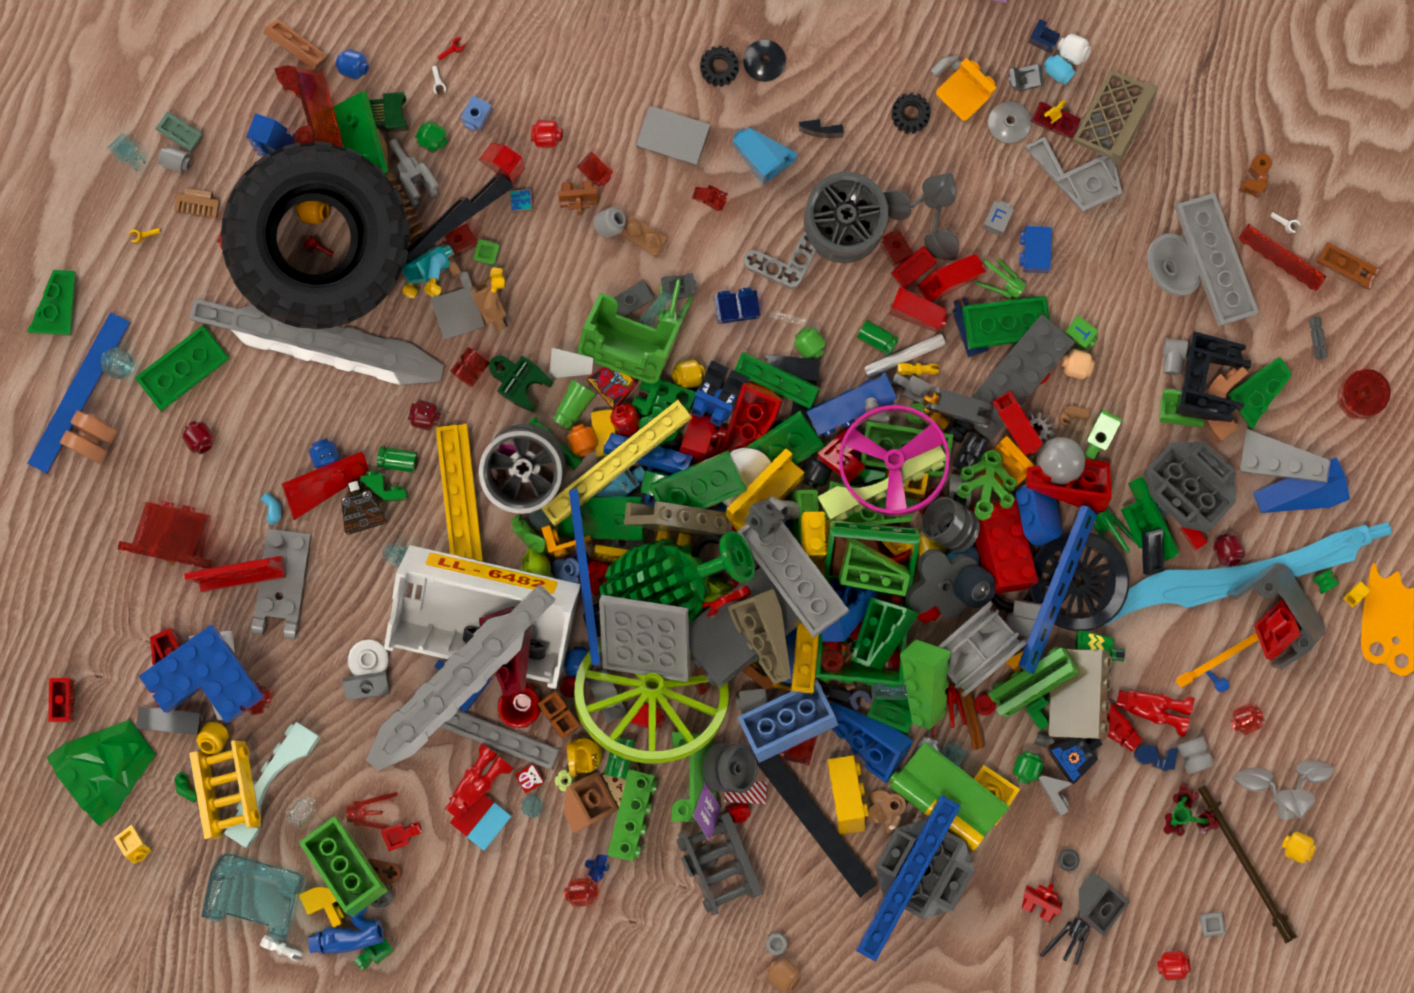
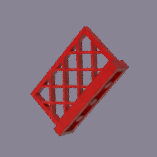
[184,556,286,592]

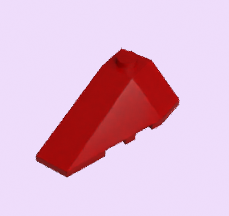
[1026,459,1112,512]

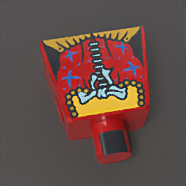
[587,367,637,410]

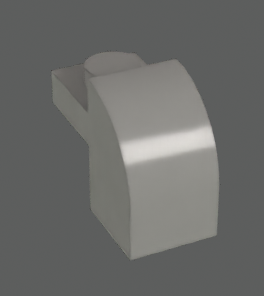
[587,669,627,723]

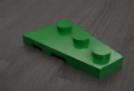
[27,270,76,336]

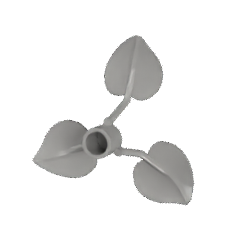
[1233,760,1334,820]

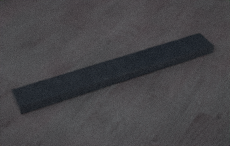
[756,755,877,898]

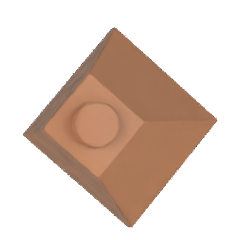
[564,771,618,833]

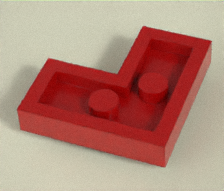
[818,428,865,483]

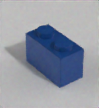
[1019,226,1052,273]

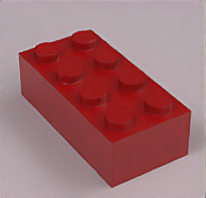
[970,499,1038,594]

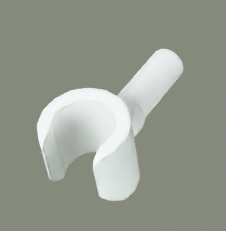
[432,66,446,95]
[1270,212,1300,234]

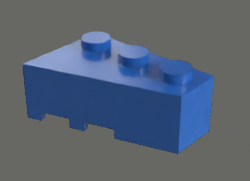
[246,113,305,157]
[821,580,878,642]

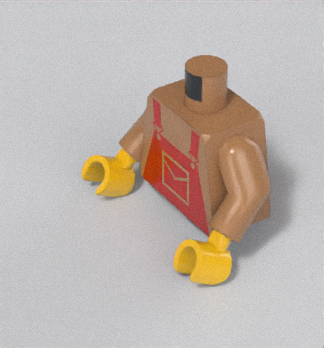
[471,268,508,332]

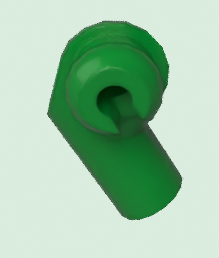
[174,772,197,803]

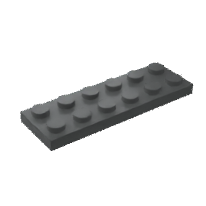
[971,314,1075,441]

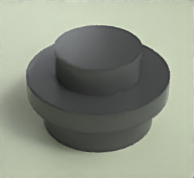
[1057,849,1080,871]

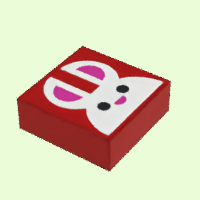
[515,764,545,794]

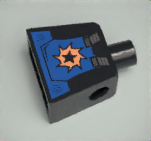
[1047,738,1103,785]

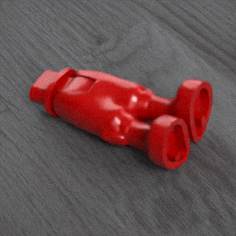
[1115,689,1195,737]
[1106,703,1143,752]
[444,743,514,819]

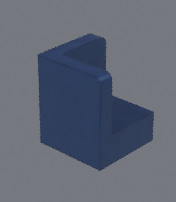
[1028,19,1060,54]

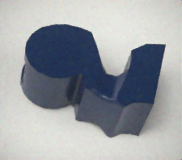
[1134,745,1178,772]

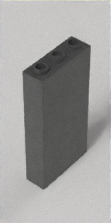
[689,567,802,688]

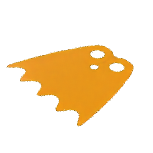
[1361,563,1414,676]

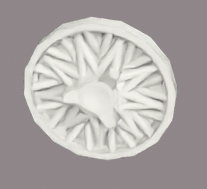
[348,640,389,676]

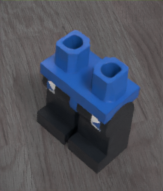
[692,360,749,426]

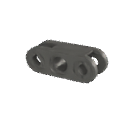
[926,387,994,427]

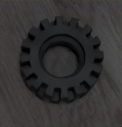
[700,46,739,87]
[891,92,931,134]

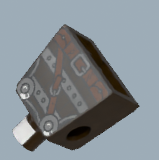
[341,481,387,535]

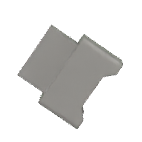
[1006,599,1042,637]

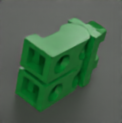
[632,379,696,434]

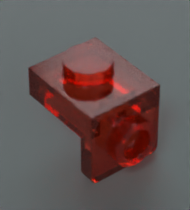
[576,152,613,187]

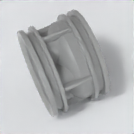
[938,601,1027,697]

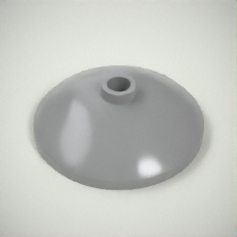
[1147,233,1201,296]

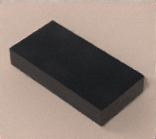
[1142,528,1164,575]

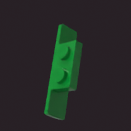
[1121,476,1179,561]

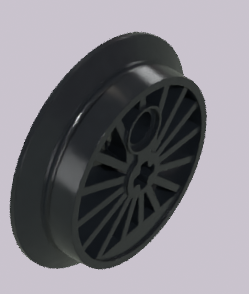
[1029,532,1129,631]

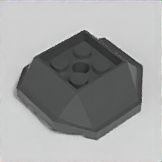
[1144,441,1236,532]
[875,820,974,919]

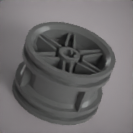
[804,172,888,263]

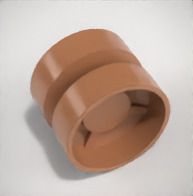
[59,410,118,464]

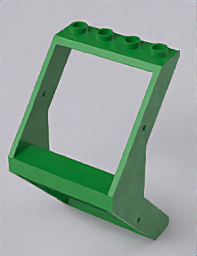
[815,520,920,687]

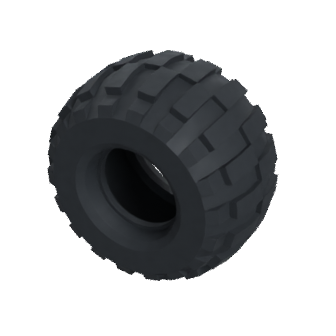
[221,141,410,329]

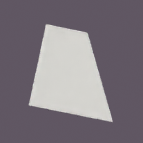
[549,348,593,378]

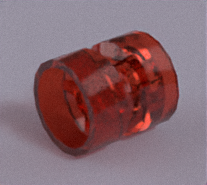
[450,347,489,387]

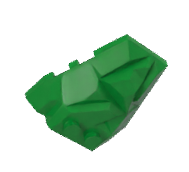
[47,720,157,826]

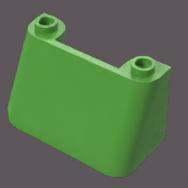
[672,732,716,822]

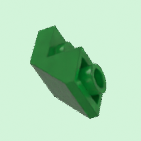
[361,471,408,502]

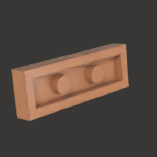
[263,19,328,70]

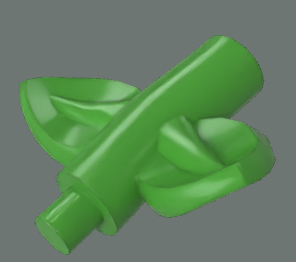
[511,513,548,555]

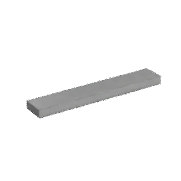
[440,711,560,770]

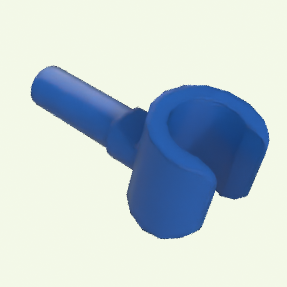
[1205,670,1230,692]

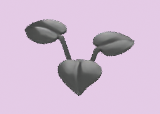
[883,172,959,260]

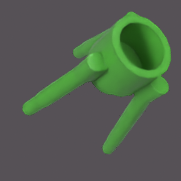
[975,259,1026,299]
[658,279,693,327]

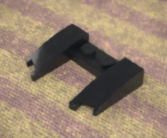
[1175,331,1252,422]
[764,355,820,434]

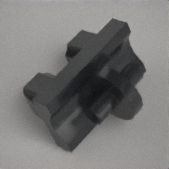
[952,431,990,475]

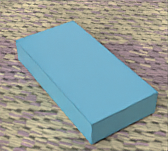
[467,803,512,851]

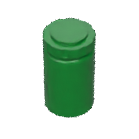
[857,319,899,356]
[377,446,418,473]

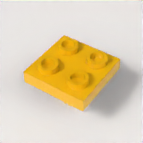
[974,765,1020,826]

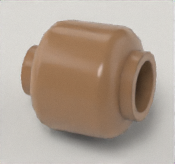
[767,959,801,992]

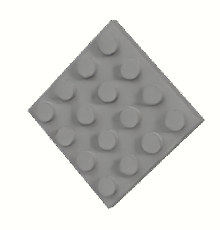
[599,595,690,682]

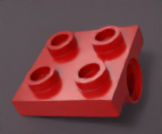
[1254,599,1301,661]

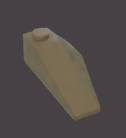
[728,589,791,684]

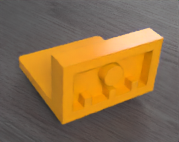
[978,436,1034,493]
[541,525,592,558]

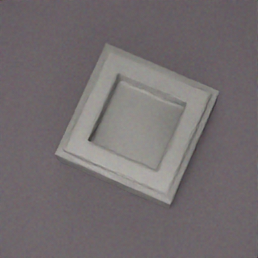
[1199,911,1226,937]

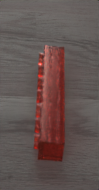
[1238,223,1327,291]

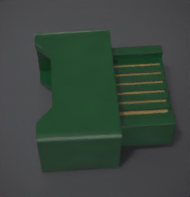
[369,92,408,132]

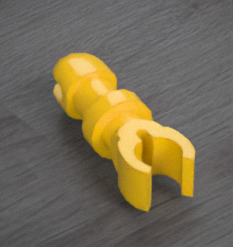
[897,363,940,376]

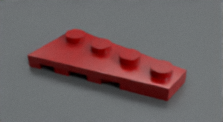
[281,451,369,520]

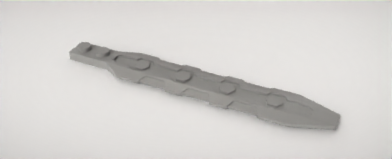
[189,298,445,385]
[366,584,555,771]

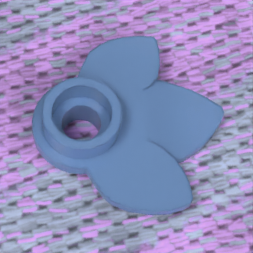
[551,558,581,584]

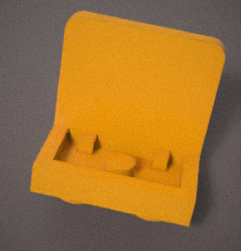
[936,58,997,121]

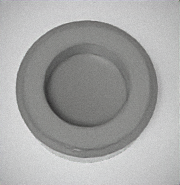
[765,933,788,955]

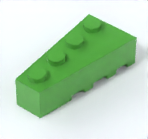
[900,640,951,730]

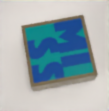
[509,189,533,213]

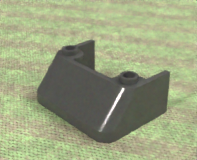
[1227,563,1325,670]

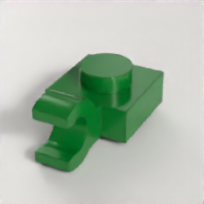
[354,937,394,971]

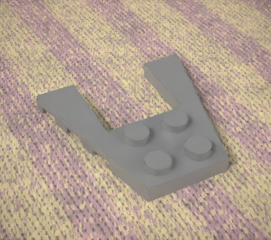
[1025,113,1122,213]

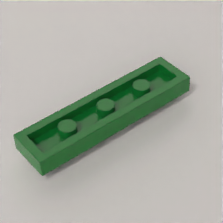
[734,352,821,409]

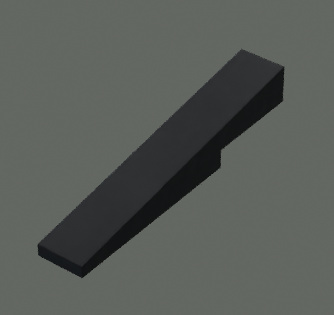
[406,173,514,261]

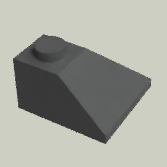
[1079,872,1130,937]

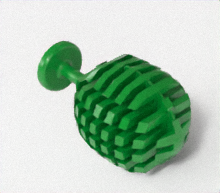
[599,531,755,624]

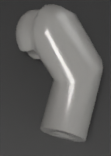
[931,55,962,77]

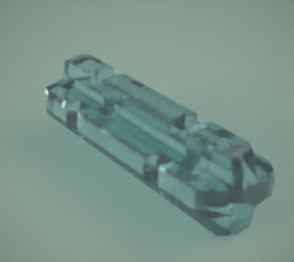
[639,291,672,326]

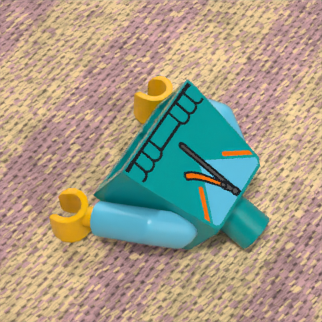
[402,244,453,299]

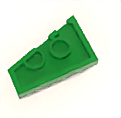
[1226,357,1292,430]

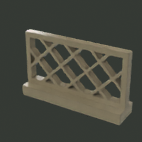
[1073,69,1158,165]

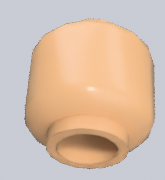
[1061,349,1095,380]

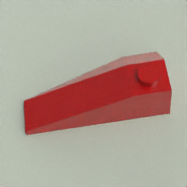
[719,382,782,454]

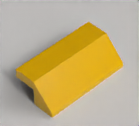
[726,449,804,531]

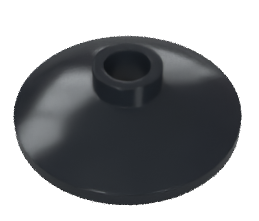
[743,40,786,82]

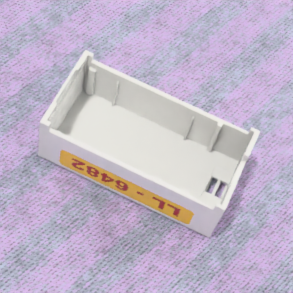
[384,545,581,689]

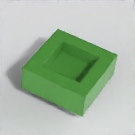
[473,239,500,266]

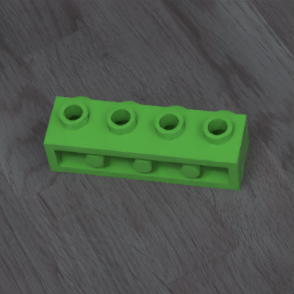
[607,769,658,861]

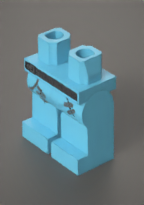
[596,466,645,497]

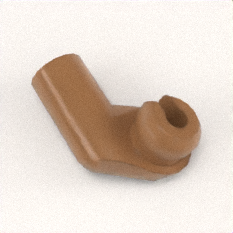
[1058,405,1090,425]

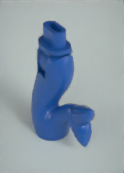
[308,906,384,955]

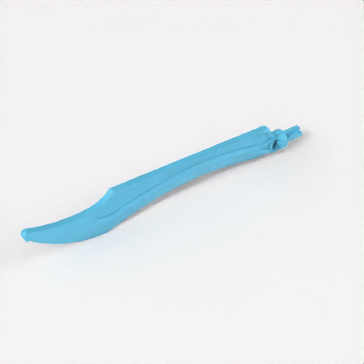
[1105,522,1392,625]

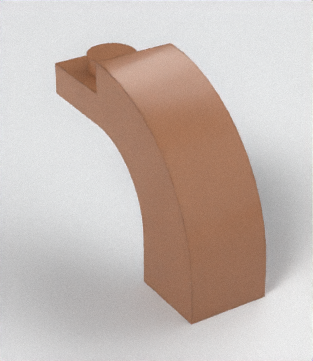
[1204,367,1248,443]

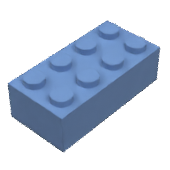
[737,680,838,763]

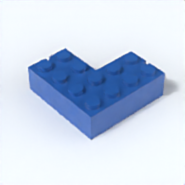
[139,625,265,723]

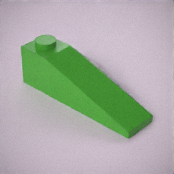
[824,481,916,526]

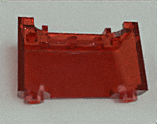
[274,65,343,147]

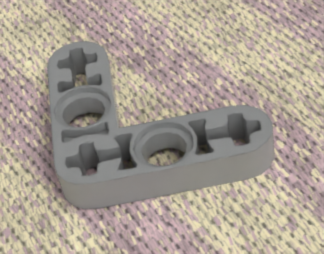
[743,232,816,289]

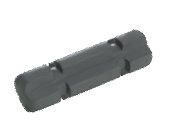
[1309,317,1328,360]

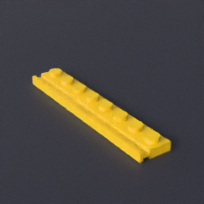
[436,424,483,562]

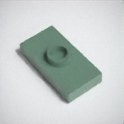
[155,111,204,153]

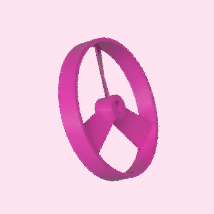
[839,405,950,516]

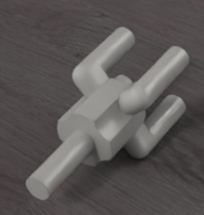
[389,139,439,209]

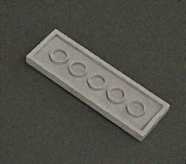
[1174,193,1259,327]
[737,522,850,638]

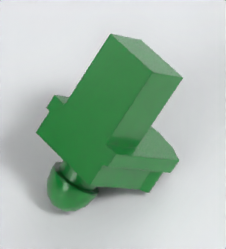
[1025,697,1050,731]

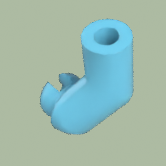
[260,492,282,525]

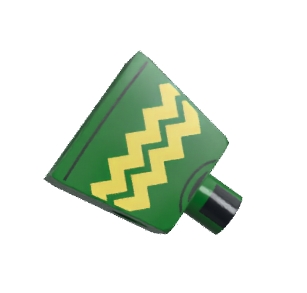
[1075,630,1125,670]

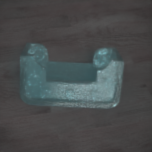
[201,854,304,940]

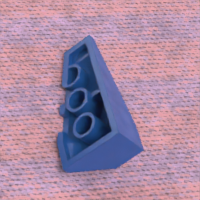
[829,702,913,783]

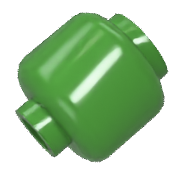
[794,327,826,359]

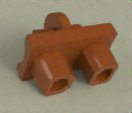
[558,180,598,215]

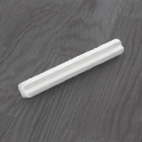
[865,334,945,377]

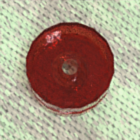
[1337,369,1391,420]

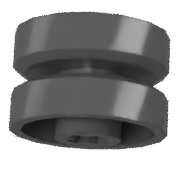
[703,744,757,793]

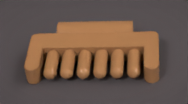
[174,188,220,219]

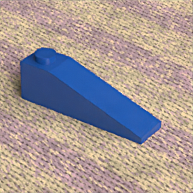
[1252,457,1350,513]

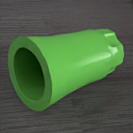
[553,379,597,430]

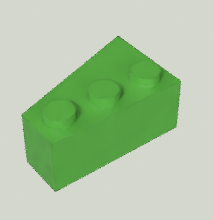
[838,538,910,596]

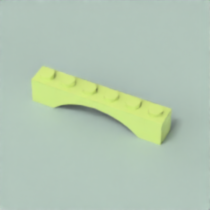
[818,446,946,522]

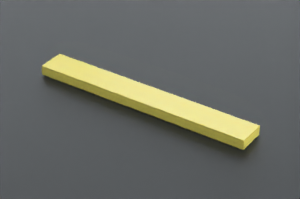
[541,400,692,526]

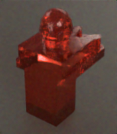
[692,185,728,211]

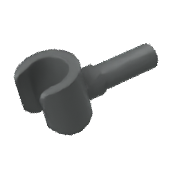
[1034,732,1054,748]

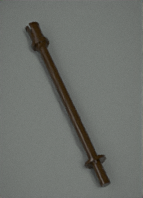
[1198,785,1298,944]

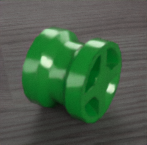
[1312,569,1340,594]

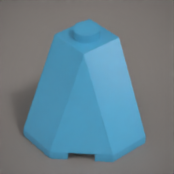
[732,128,798,185]

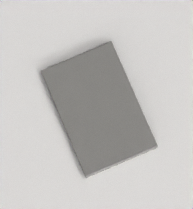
[636,106,710,166]

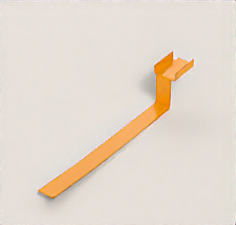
[1175,633,1259,688]

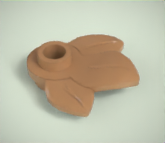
[866,790,907,833]

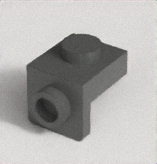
[1008,64,1044,92]
[661,273,697,299]

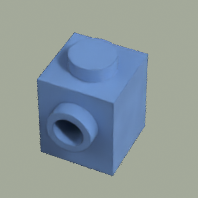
[461,95,493,132]

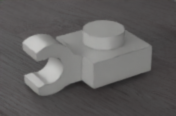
[891,373,931,404]

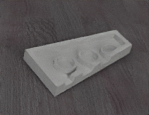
[1240,429,1331,483]

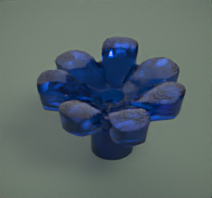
[585,854,610,883]

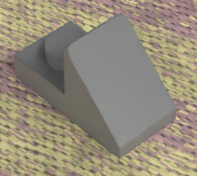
[1038,775,1072,816]

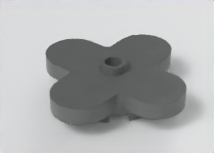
[906,549,978,618]

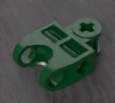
[489,355,553,412]

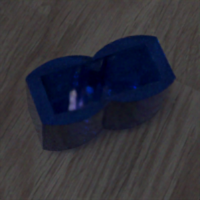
[714,287,761,324]

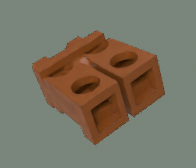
[538,691,580,740]

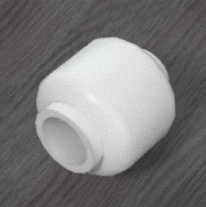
[1057,33,1091,65]

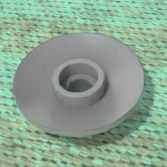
[988,101,1031,144]

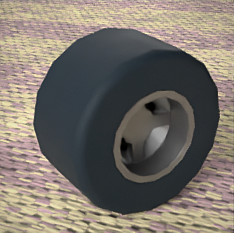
[953,565,996,608]

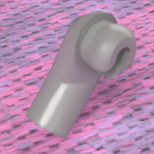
[865,397,889,423]

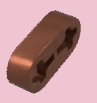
[367,859,402,883]

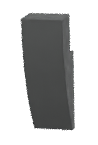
[136,707,203,735]

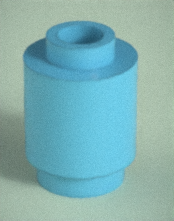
[1043,54,1076,85]

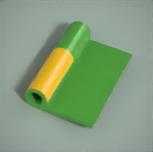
[888,742,1009,851]

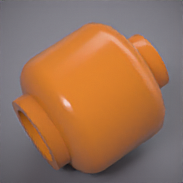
[567,424,598,457]

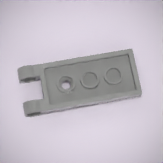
[251,529,311,640]

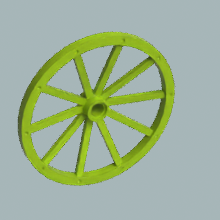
[574,641,729,763]

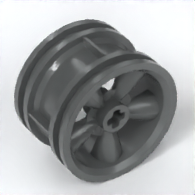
[479,424,566,514]

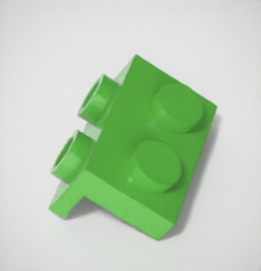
[1159,389,1204,428]

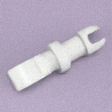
[260,935,302,962]

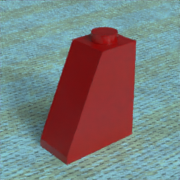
[478,143,526,185]
[917,253,986,302]
[889,287,948,333]
[992,390,1043,456]

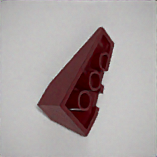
[479,606,532,697]

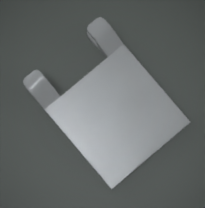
[430,272,485,340]

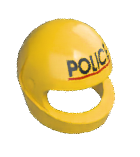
[567,738,602,777]

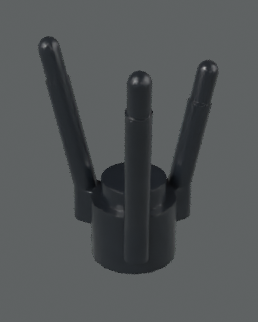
[1040,918,1090,965]

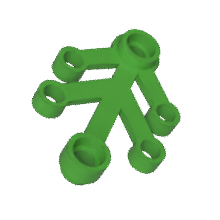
[957,450,1017,520]

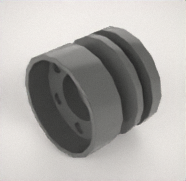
[921,497,980,554]

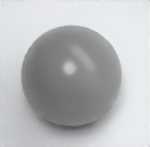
[1036,437,1085,486]

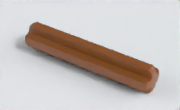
[959,688,984,750]

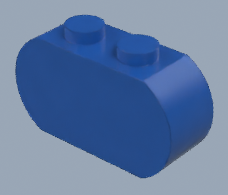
[1016,484,1063,546]

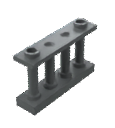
[677,813,763,916]

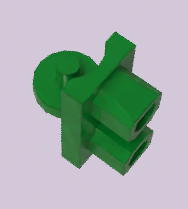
[604,738,635,780]

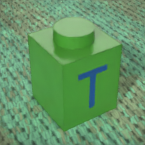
[1065,316,1098,351]

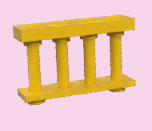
[189,740,261,840]

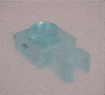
[107,133,146,171]

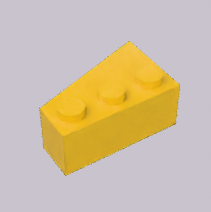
[828,755,868,835]

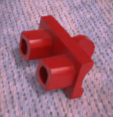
[1022,883,1063,922]

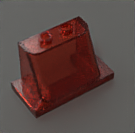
[117,500,212,568]

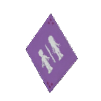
[693,783,721,841]

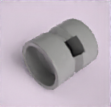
[1177,736,1214,775]

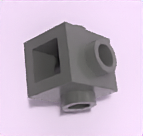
[745,499,786,538]

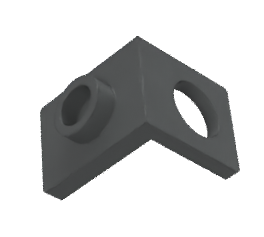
[681,845,717,877]

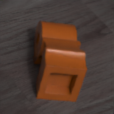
[1239,154,1272,198]

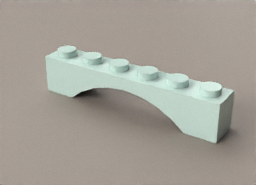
[224,722,321,848]

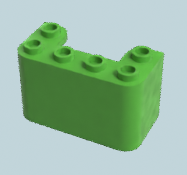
[578,293,681,384]

